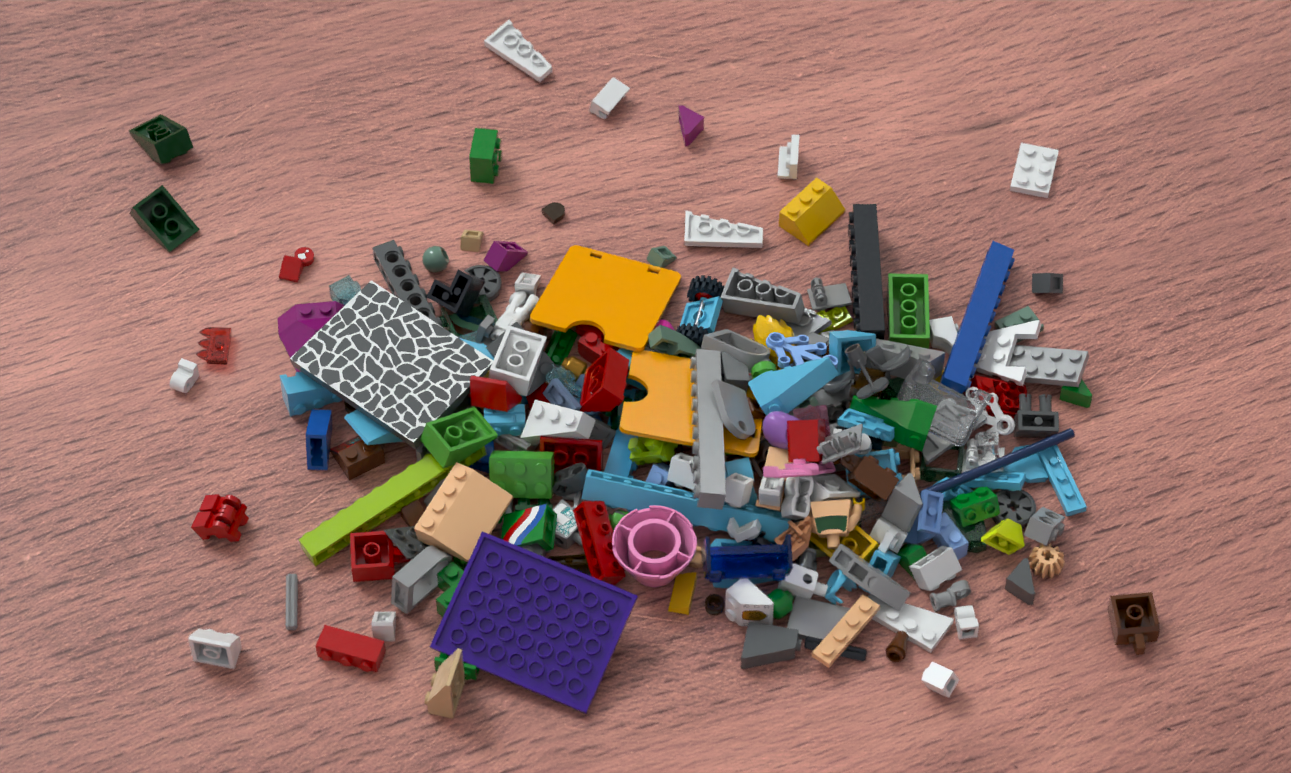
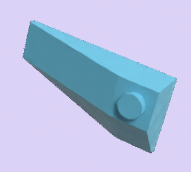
[748,357,839,416]

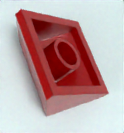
[470,375,522,412]
[787,419,826,462]

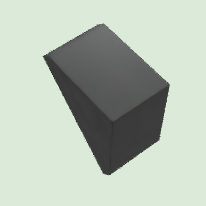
[1005,558,1035,605]

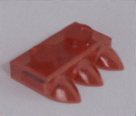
[196,327,232,365]

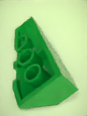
[850,396,937,451]

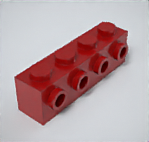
[573,501,626,585]

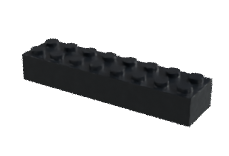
[848,204,885,340]

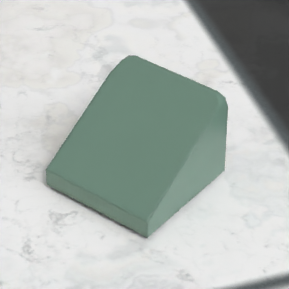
[647,246,677,268]

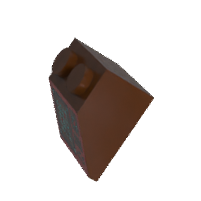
[330,435,385,480]

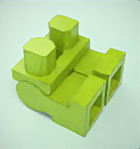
[628,436,678,465]

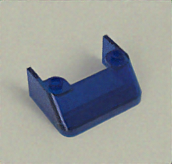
[701,534,793,583]

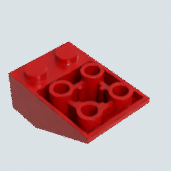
[963,375,1028,425]

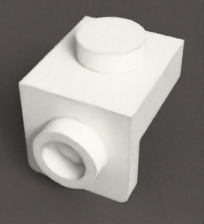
[727,517,762,543]

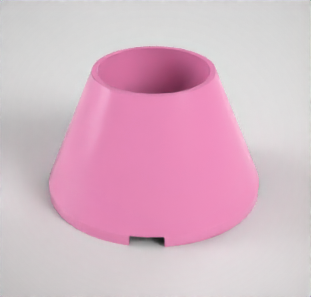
[612,505,697,587]

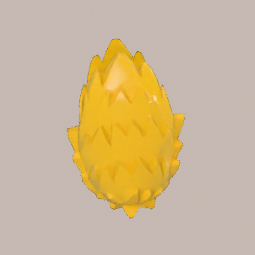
[753,315,795,370]

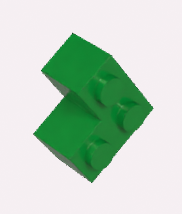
[436,561,464,617]

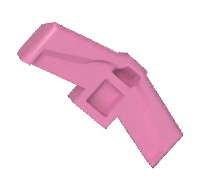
[763,459,836,478]

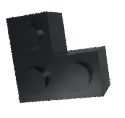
[426,269,485,317]

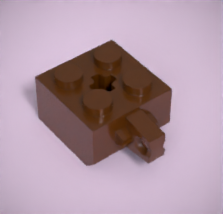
[839,454,899,502]
[1107,592,1160,655]

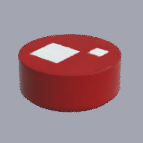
[294,247,314,267]

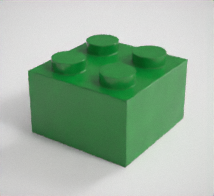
[469,128,502,184]

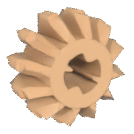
[1029,543,1065,579]

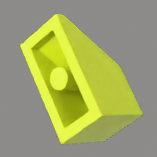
[981,518,1025,555]

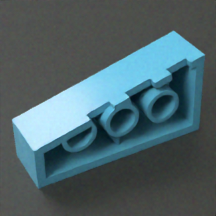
[279,372,342,417]

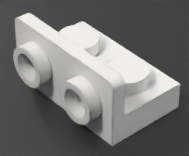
[778,135,799,179]

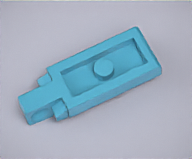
[838,408,895,441]

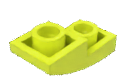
[817,306,853,335]

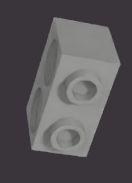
[1024,507,1065,546]

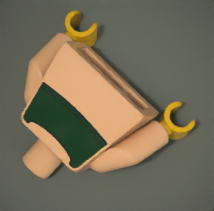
[804,497,865,549]

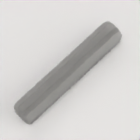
[286,574,298,631]

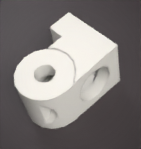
[170,358,199,394]
[954,605,979,639]

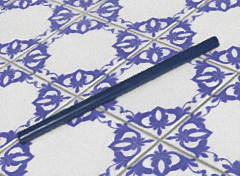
[919,428,1075,498]

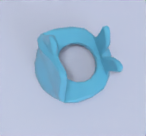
[825,569,857,605]

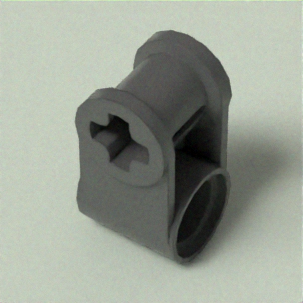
[553,463,588,497]
[795,548,817,571]

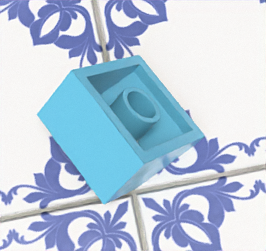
[829,330,876,377]

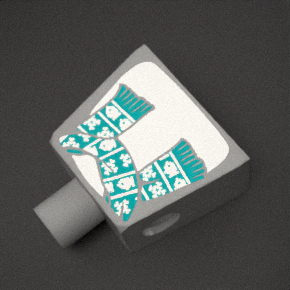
[552,499,583,550]

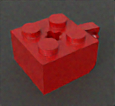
[576,324,621,364]
[350,531,410,582]

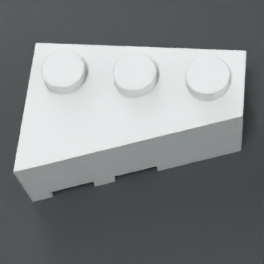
[521,400,596,445]

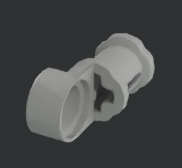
[930,580,971,612]

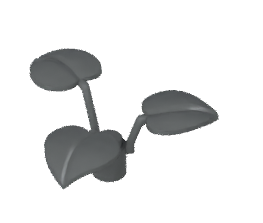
[823,344,911,399]

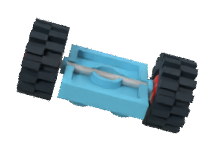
[676,275,724,347]

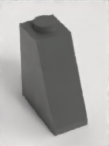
[741,621,802,669]

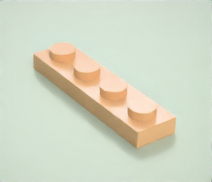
[812,594,880,668]

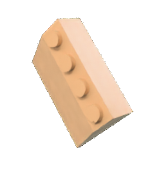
[414,462,513,562]

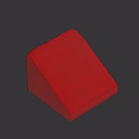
[279,255,304,282]

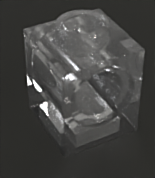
[977,432,1000,463]

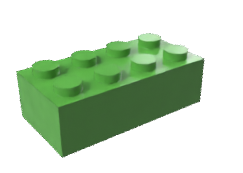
[887,273,930,349]

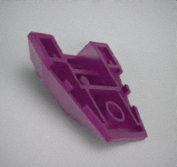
[278,301,345,372]

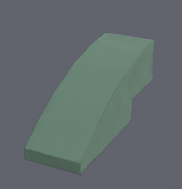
[648,325,701,359]

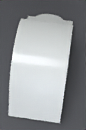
[869,516,908,553]

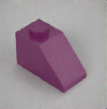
[483,241,528,272]

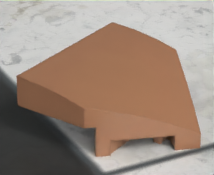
[774,516,813,561]

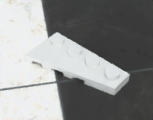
[484,20,552,82]
[684,211,763,248]
[868,593,954,653]

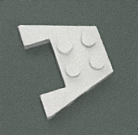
[974,320,1041,386]

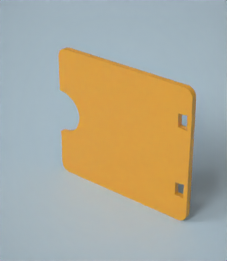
[530,245,681,352]
[619,350,762,457]

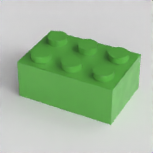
[489,451,554,499]

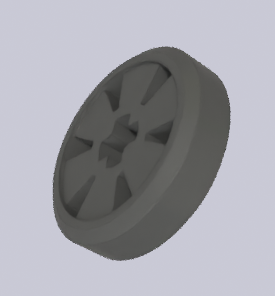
[464,265,502,304]
[991,489,1036,529]

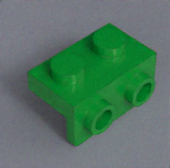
[949,487,1000,527]

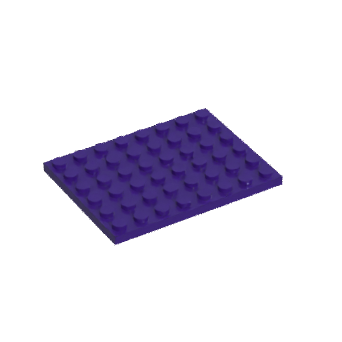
[430,531,638,714]

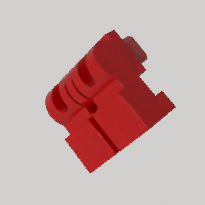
[191,494,249,542]

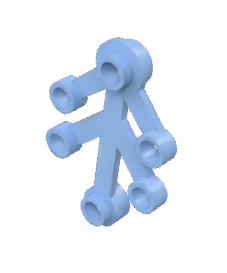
[766,332,838,369]

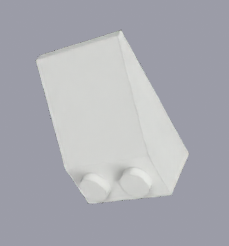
[489,325,547,396]

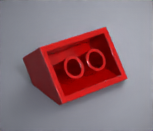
[579,347,629,412]
[540,436,603,476]

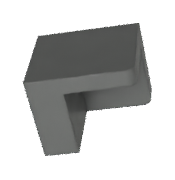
[1032,273,1063,294]

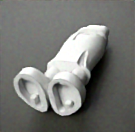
[490,291,539,340]

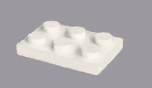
[1010,143,1059,198]

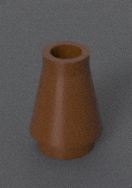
[885,631,909,663]

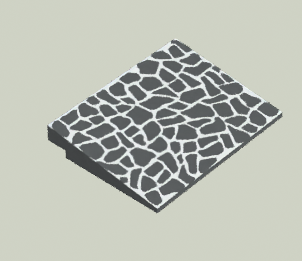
[290,280,493,449]

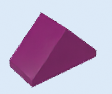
[678,105,704,147]

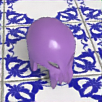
[762,411,800,449]

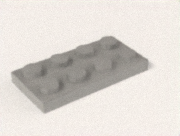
[1009,345,1089,387]

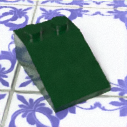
[129,114,194,164]
[129,185,200,253]

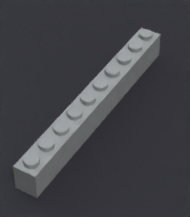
[690,349,726,510]

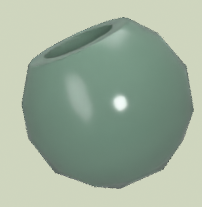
[422,246,449,273]

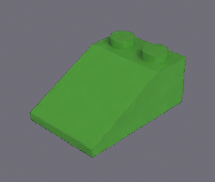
[420,406,498,468]

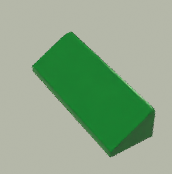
[545,328,578,380]

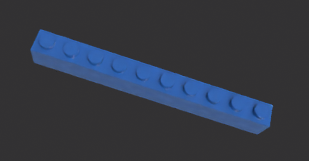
[938,241,1015,399]

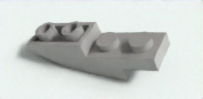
[829,544,911,610]

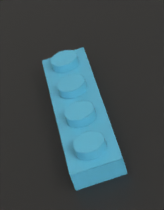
[1037,445,1087,516]

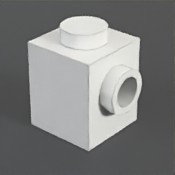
[921,662,959,698]

